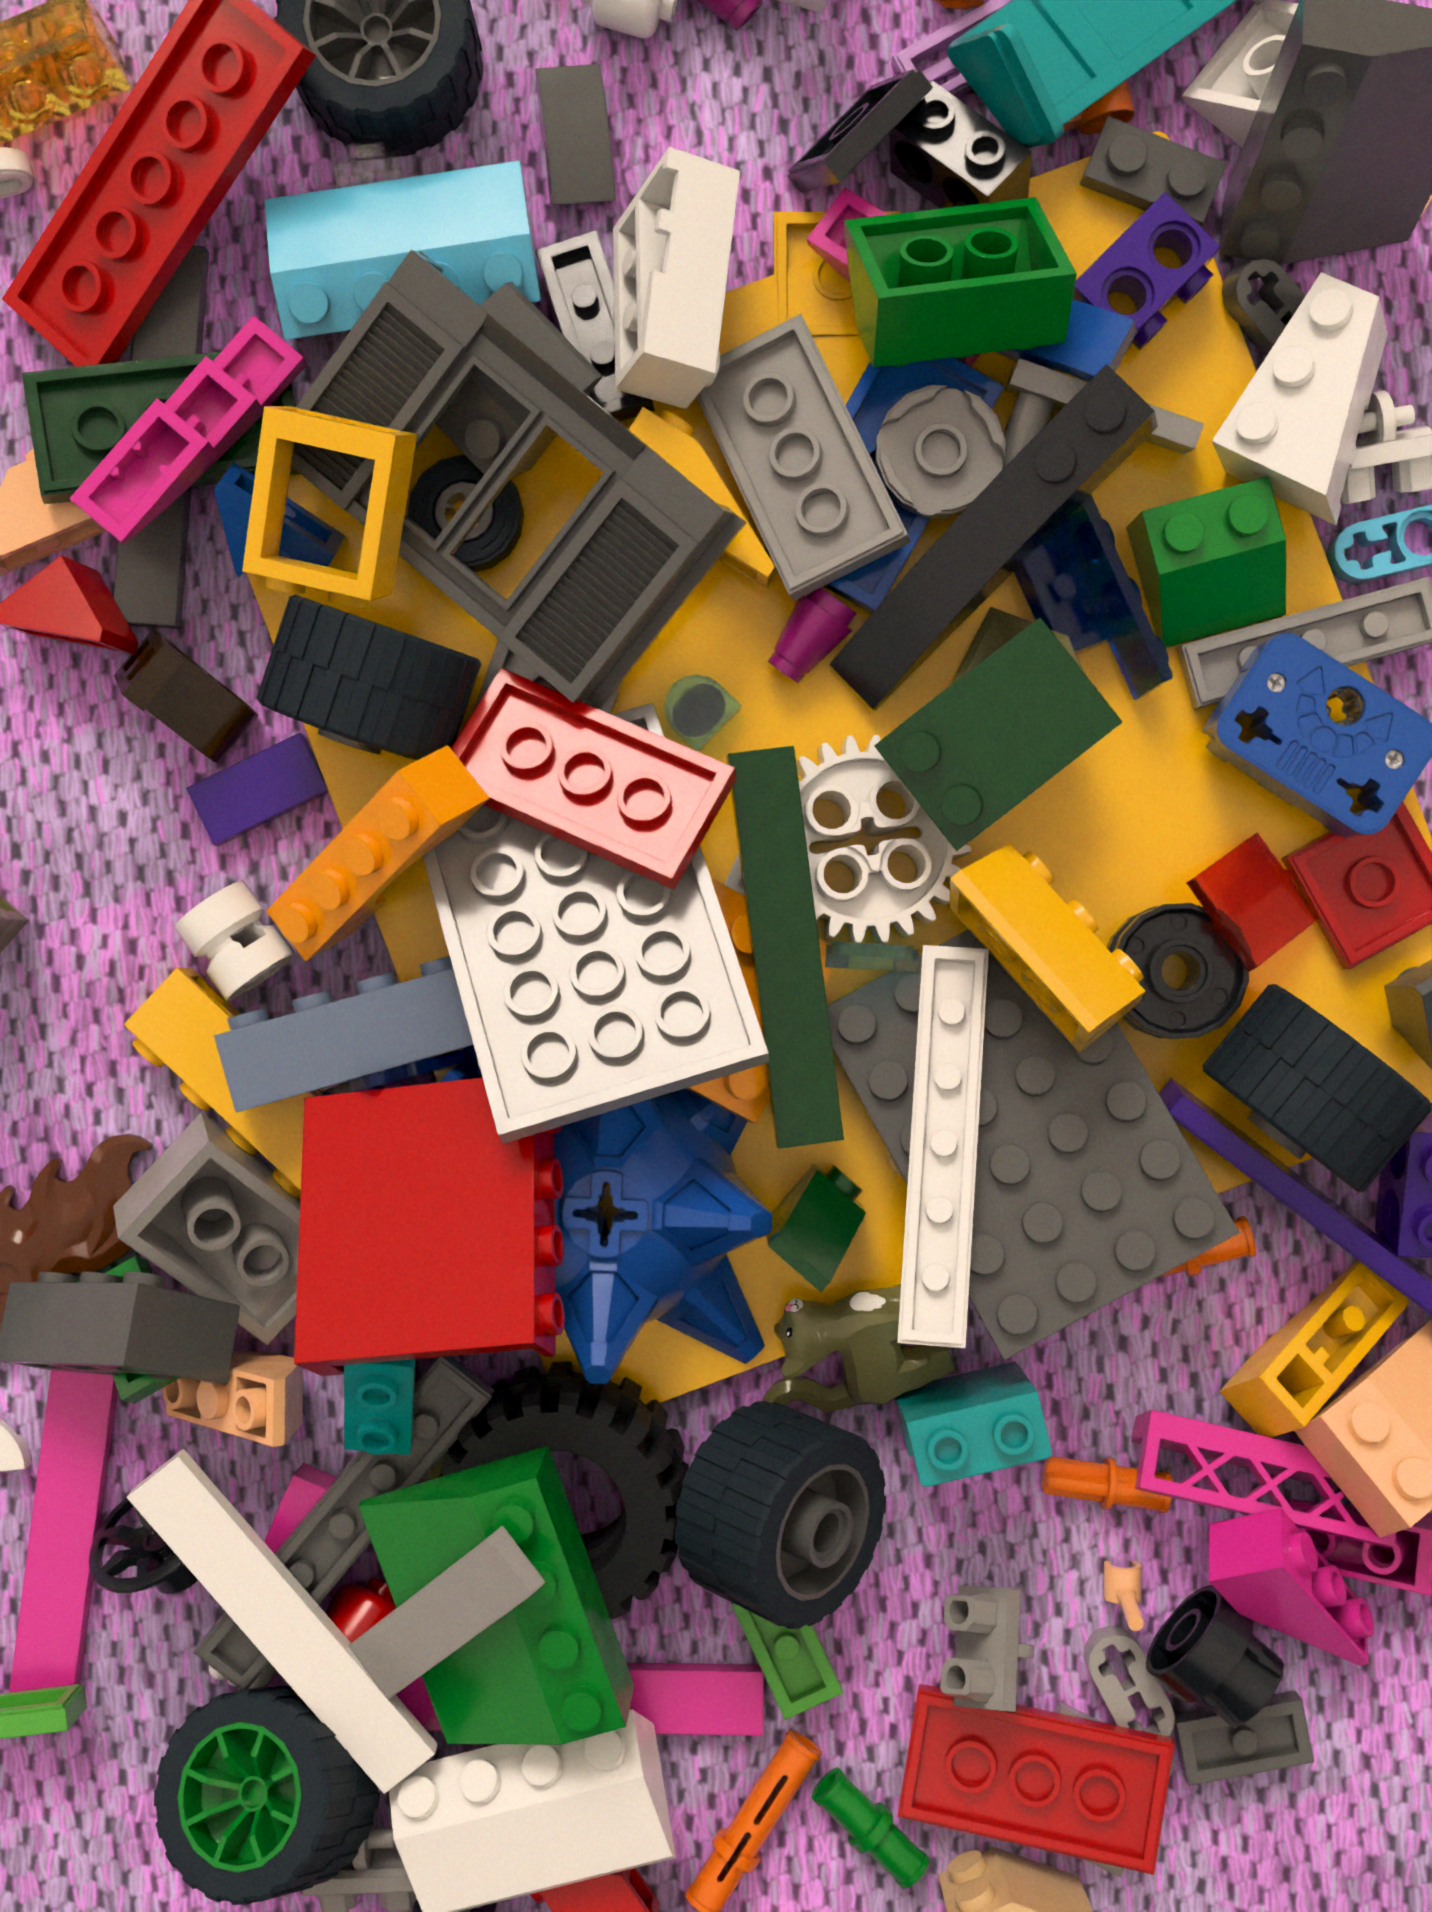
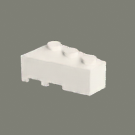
[613,147,740,409]
[1212,272,1388,525]

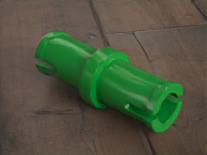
[811,1767,929,1889]

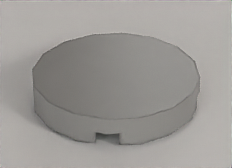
[875,385,1006,519]

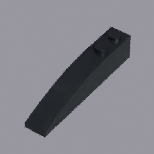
[829,364,1158,710]

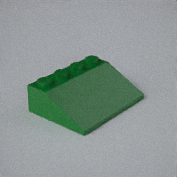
[358,1445,635,1745]

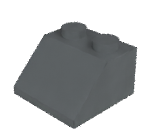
[435,282,603,477]

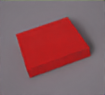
[1281,801,1432,969]

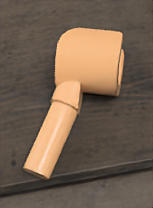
[1103,1561,1144,1631]

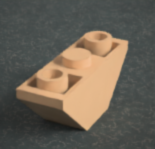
[162,1351,303,1447]

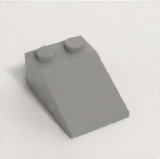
[113,1112,300,1345]

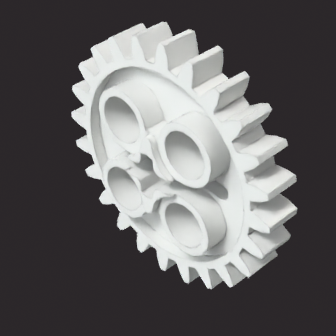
[796,735,971,946]

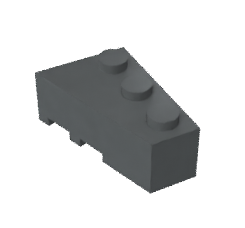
[0,1272,240,1384]

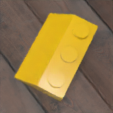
[949,843,1146,1053]

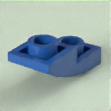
[996,299,1137,382]

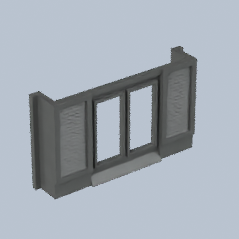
[291,249,747,709]

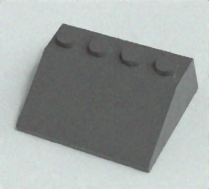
[1219,0,1432,265]

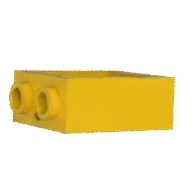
[242,406,417,609]

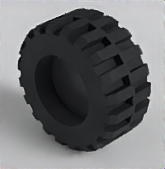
[440,1361,689,1620]

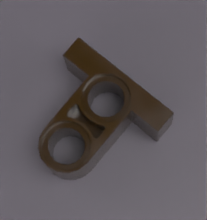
[114,627,259,764]

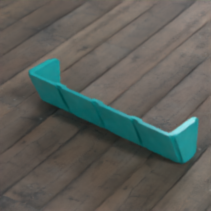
[947,0,1237,148]

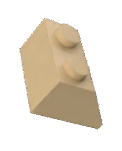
[938,1847,1094,1912]

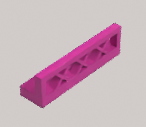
[1131,1410,1396,1548]

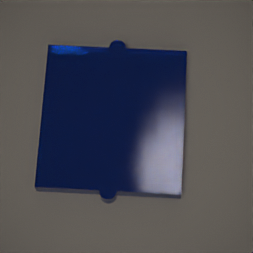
[321,1050,464,1096]

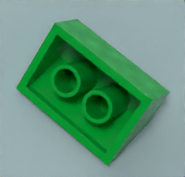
[844,197,1077,367]

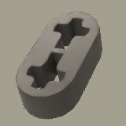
[1222,258,1306,357]

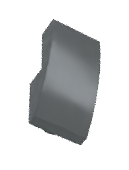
[535,64,616,205]

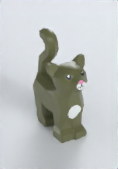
[763,1284,956,1412]

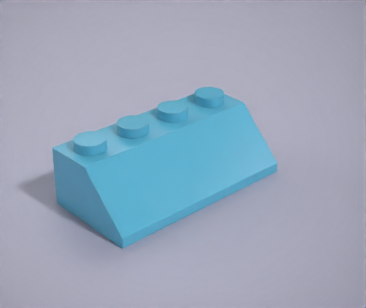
[264,160,542,340]

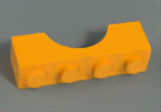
[266,745,490,961]

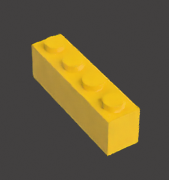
[124,968,327,1199]

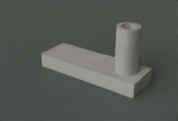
[1002,358,1204,470]

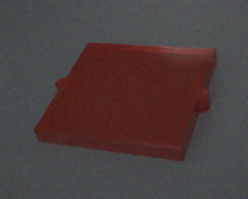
[1187,832,1319,972]

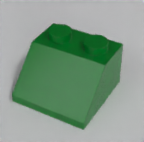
[1126,476,1286,650]

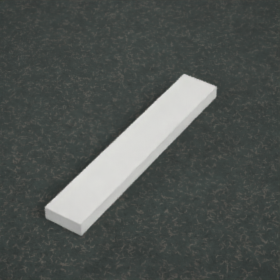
[897,945,989,1349]
[127,1449,438,1794]

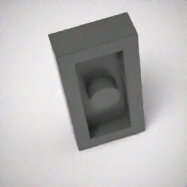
[1080,116,1227,227]
[1174,1691,1314,1786]

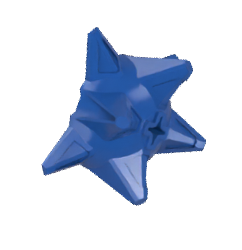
[459,1045,772,1384]

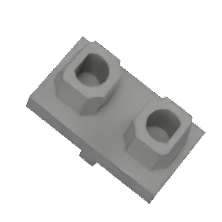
[940,1585,1034,1712]
[303,1820,416,1912]

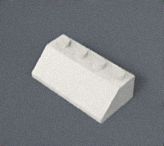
[389,1709,676,1912]

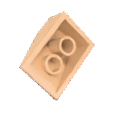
[1294,1318,1432,1538]

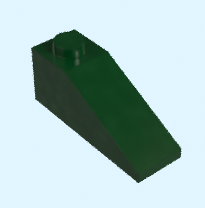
[766,1164,866,1292]

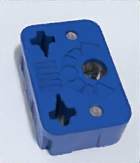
[1202,633,1432,838]

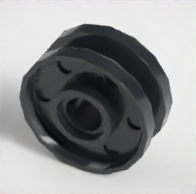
[1107,903,1249,1039]

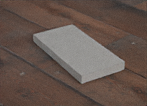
[696,313,911,601]

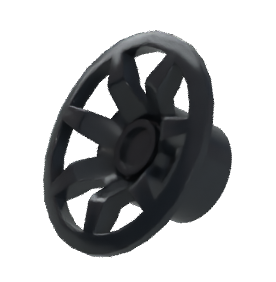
[89,1497,198,1594]

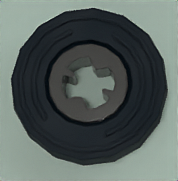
[407,455,524,573]

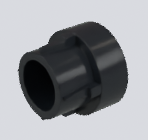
[1146,1585,1284,1728]

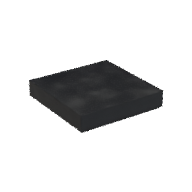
[787,69,933,193]

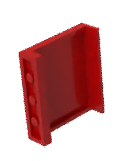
[294,1078,565,1376]

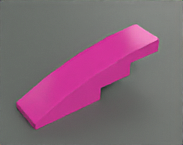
[69,315,307,545]

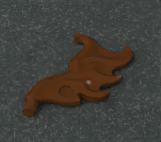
[0,1134,154,1331]

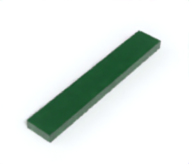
[726,746,844,1149]

